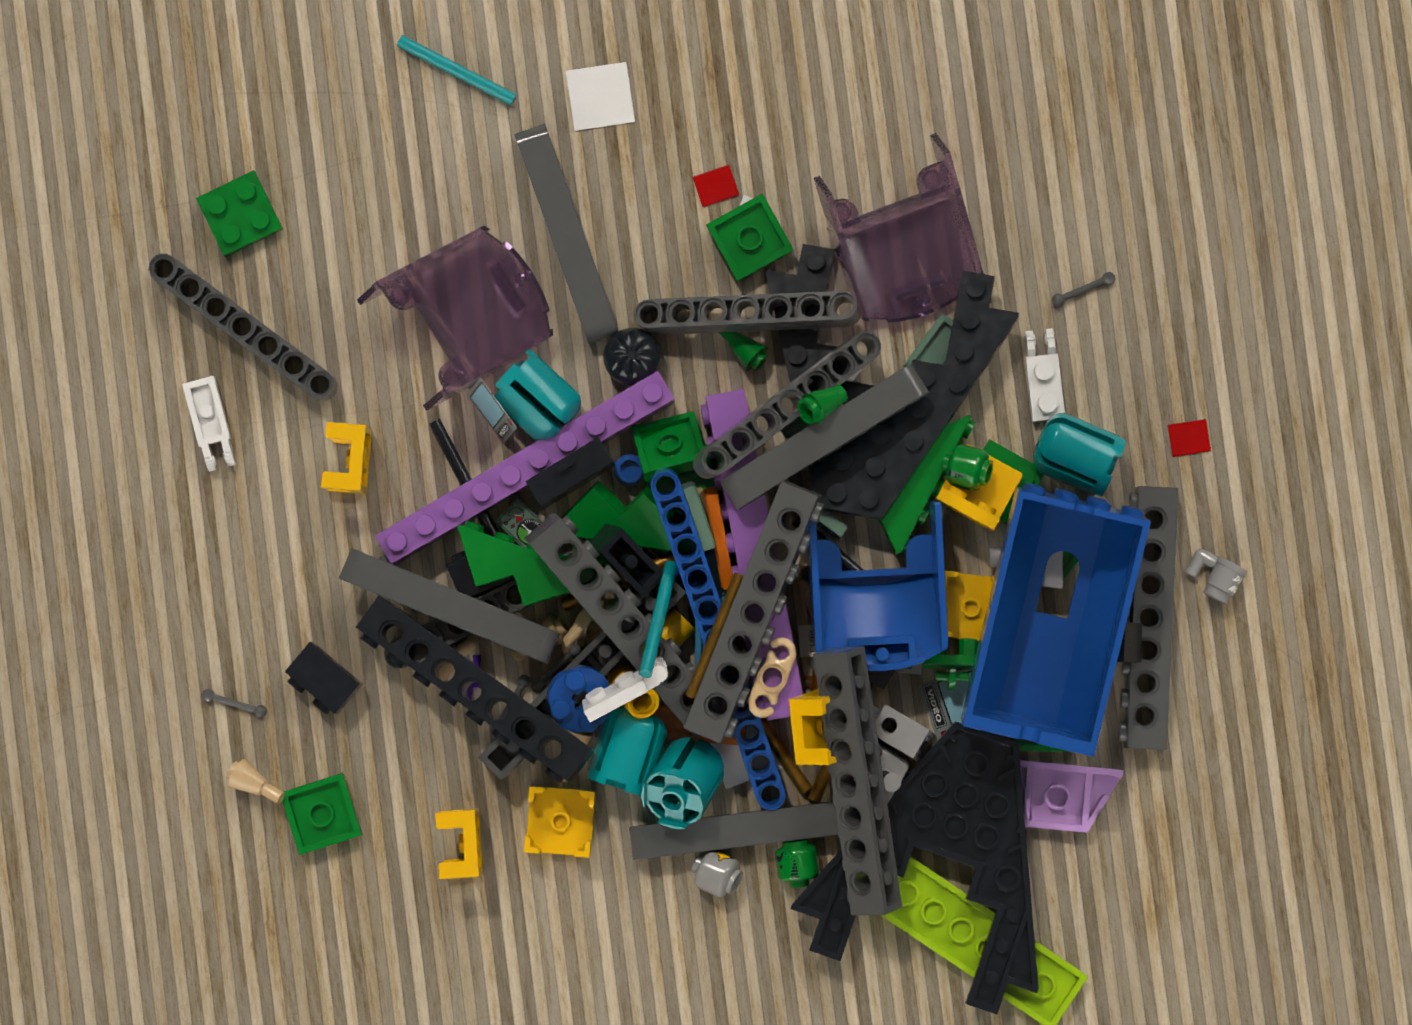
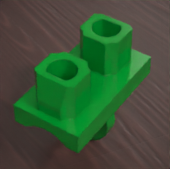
[922,638,978,691]

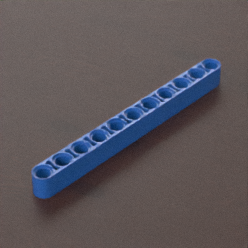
[650,468,786,810]

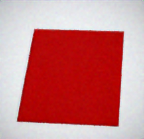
[692,165,739,207]
[1168,419,1211,457]

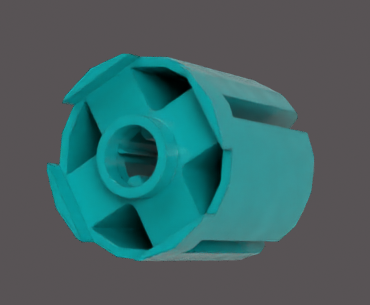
[491,349,581,441]
[1033,413,1126,496]
[587,706,668,796]
[641,737,724,829]

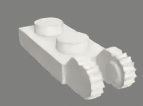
[1025,328,1065,422]
[182,376,236,472]
[582,656,668,722]

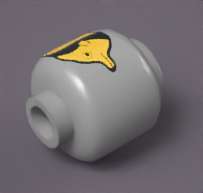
[692,850,743,898]

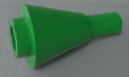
[718,332,768,371]

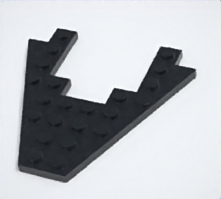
[766,244,1019,520]
[790,721,1039,1015]

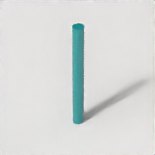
[397,35,517,106]
[639,561,677,678]

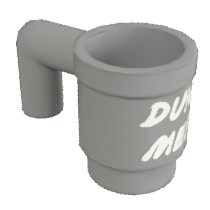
[1185,549,1247,605]

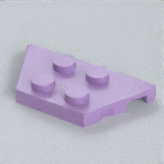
[1020,760,1124,833]

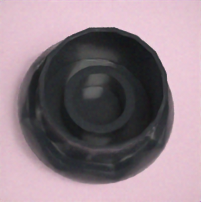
[603,328,662,385]

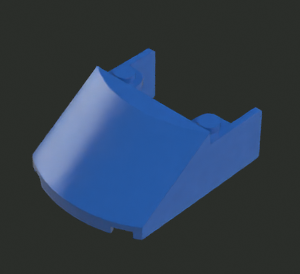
[807,501,948,671]

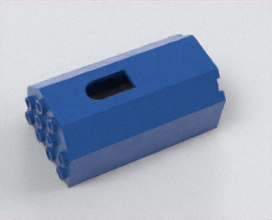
[961,483,1151,757]

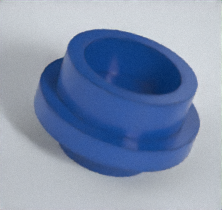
[614,454,644,487]

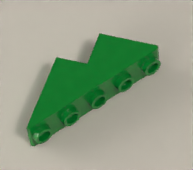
[879,414,976,555]
[561,480,708,555]
[457,521,594,607]

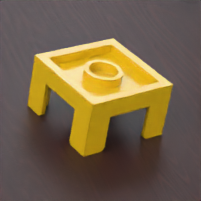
[321,422,372,494]
[945,571,994,641]
[789,689,851,765]
[524,786,596,858]
[435,808,483,879]

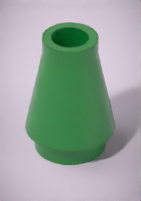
[797,384,848,424]

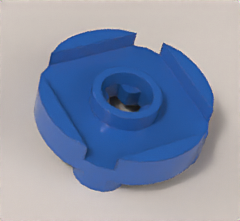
[546,665,610,733]

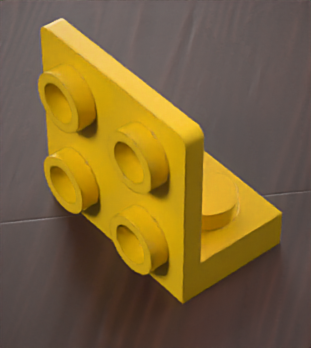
[935,444,1022,531]

